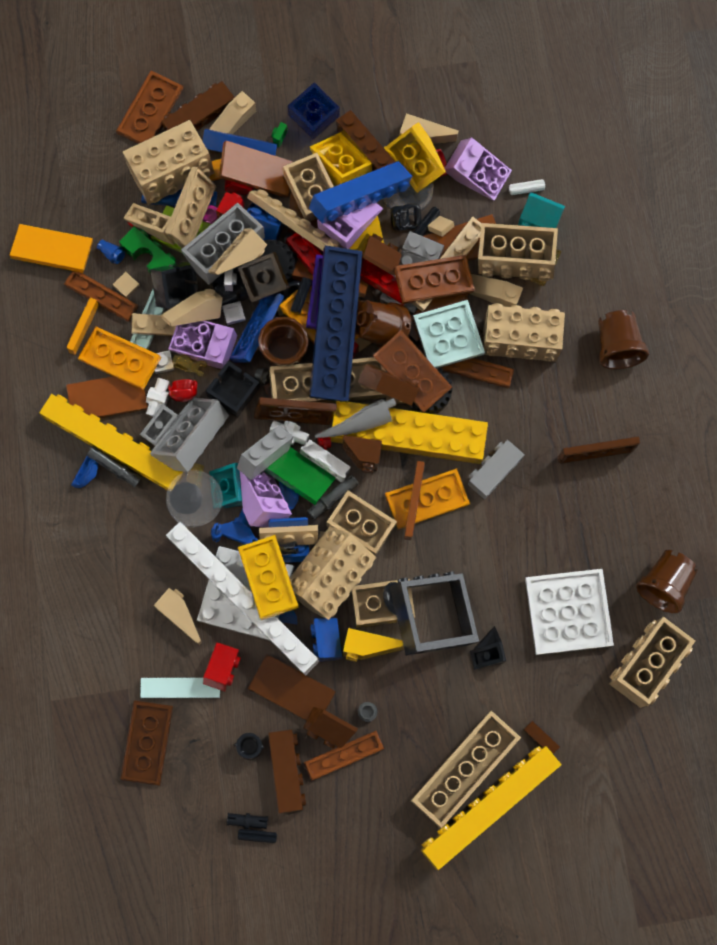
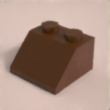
[357,233,402,276]
[342,435,382,473]
[303,707,358,749]

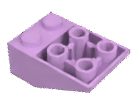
[444,137,512,201]
[317,203,383,249]
[169,321,237,369]
[240,471,292,528]

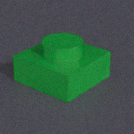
[271,122,288,148]

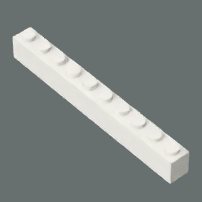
[166,522,319,676]

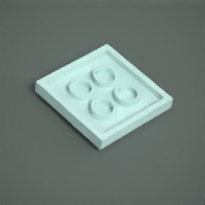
[413,300,485,368]

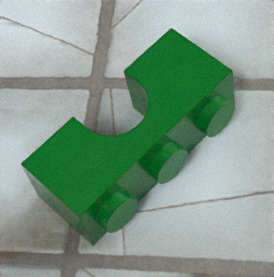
[119,226,176,274]

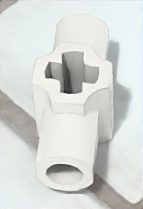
[146,378,169,416]
[269,421,309,446]

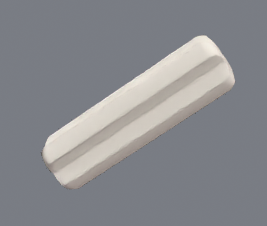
[509,179,545,195]

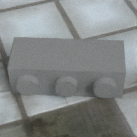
[237,425,294,480]
[468,440,524,500]

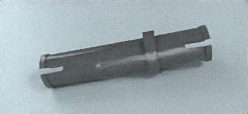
[86,445,142,488]
[307,475,359,520]

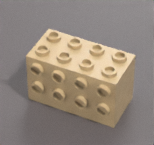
[123,120,214,205]
[478,223,558,281]
[482,303,565,362]
[290,526,377,620]
[609,617,695,708]

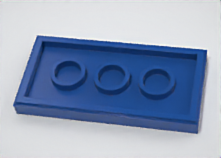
[229,293,284,363]

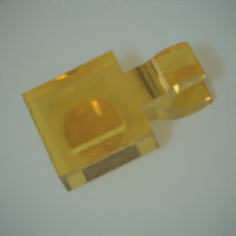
[172,354,207,376]

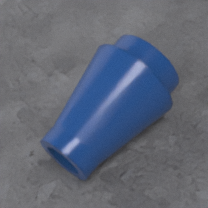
[97,239,125,264]

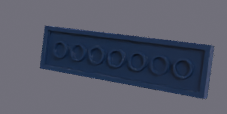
[309,245,362,402]

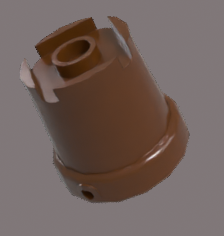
[355,300,411,348]
[598,310,649,370]
[258,317,309,367]
[636,550,698,614]

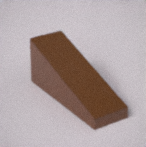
[524,721,560,754]

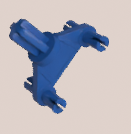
[211,508,258,545]

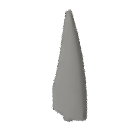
[315,398,396,438]

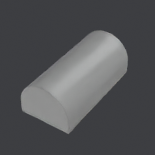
[140,404,178,446]

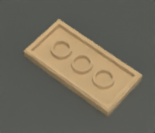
[165,166,216,249]

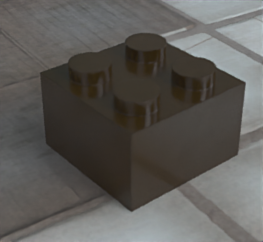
[237,252,289,303]

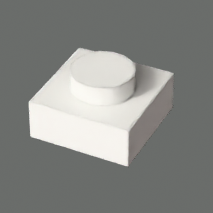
[224,269,237,291]
[222,301,245,325]
[155,350,174,374]

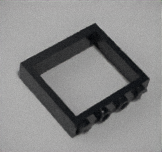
[390,571,479,656]

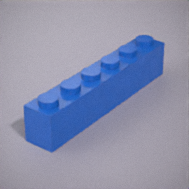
[309,161,412,224]

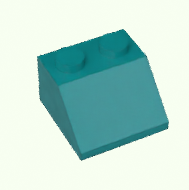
[518,192,565,228]
[209,463,242,509]

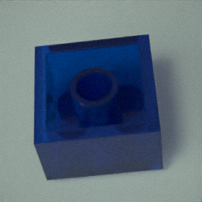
[288,82,340,139]

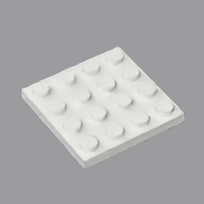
[197,546,294,641]
[525,569,614,655]

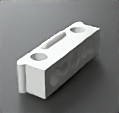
[300,439,350,482]

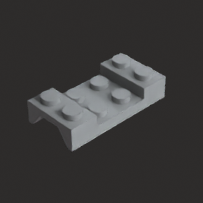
[380,231,444,315]

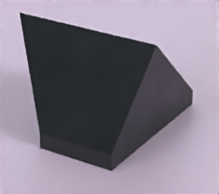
[470,626,506,670]

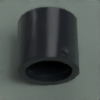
[234,733,264,760]

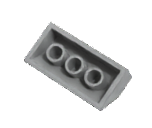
[181,203,265,284]
[150,398,229,472]

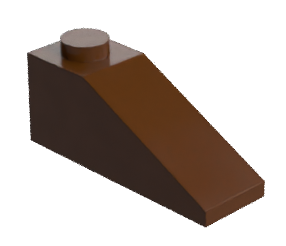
[358,364,420,406]

